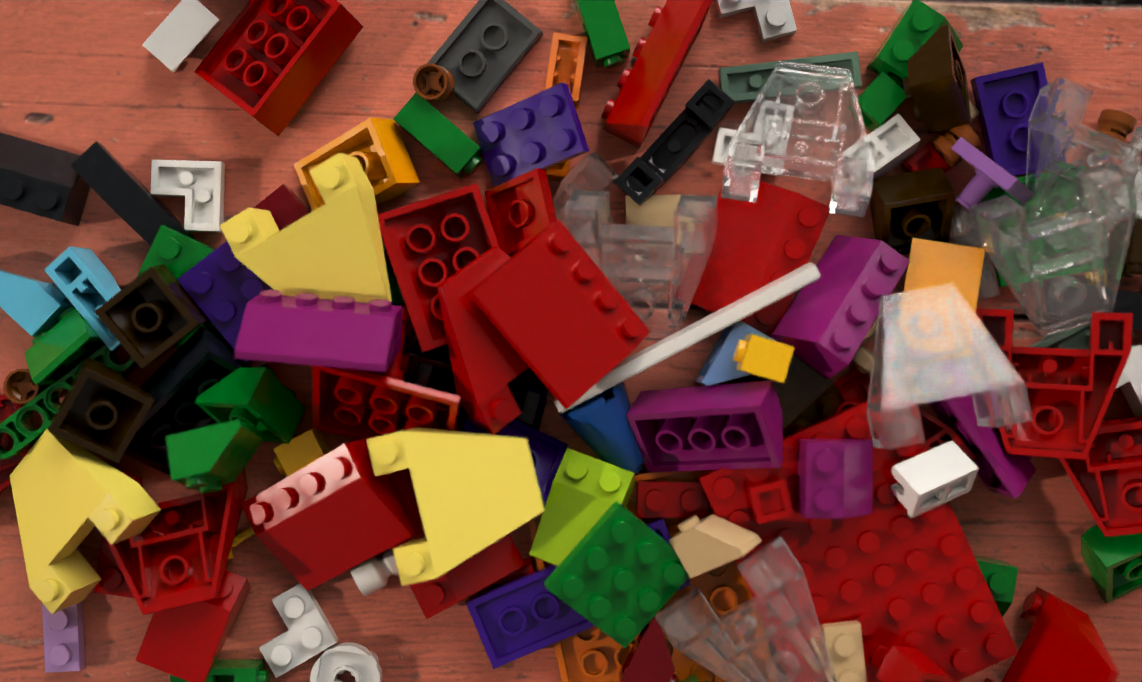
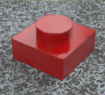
[747,478,794,524]

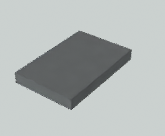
[427,0,543,114]

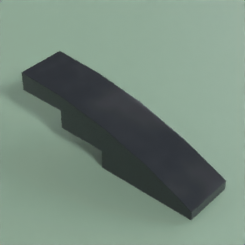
[70,141,198,246]

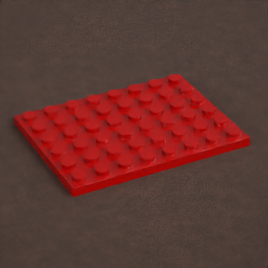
[698,388,1019,682]

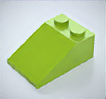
[529,448,636,567]

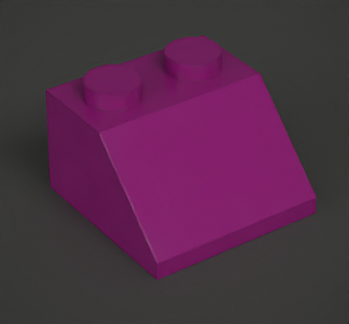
[797,439,873,518]

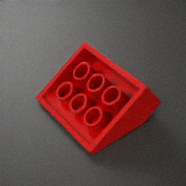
[194,0,363,136]
[601,0,713,148]
[674,171,832,338]
[378,183,500,353]
[470,219,651,409]
[312,365,463,440]
[241,437,416,591]
[388,468,526,619]

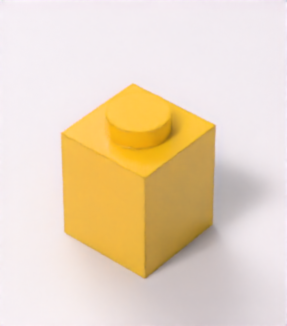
[733,334,795,383]
[273,428,331,477]

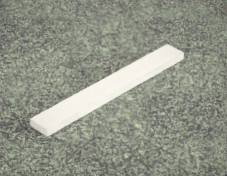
[554,262,821,413]

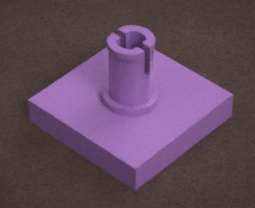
[951,137,1033,212]

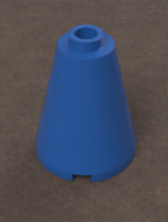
[560,382,644,474]

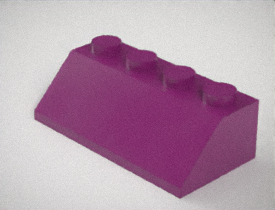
[770,235,910,379]
[235,290,402,372]
[910,354,1036,498]
[626,380,783,473]

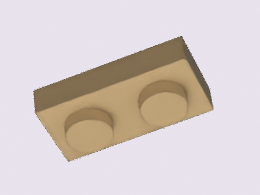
[821,620,867,682]

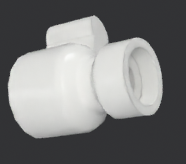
[350,548,399,597]

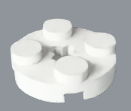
[310,642,382,682]

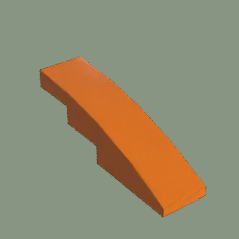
[545,32,588,182]

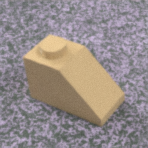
[669,514,762,578]

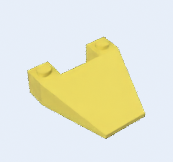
[220,152,392,303]
[367,427,545,586]
[10,428,161,614]

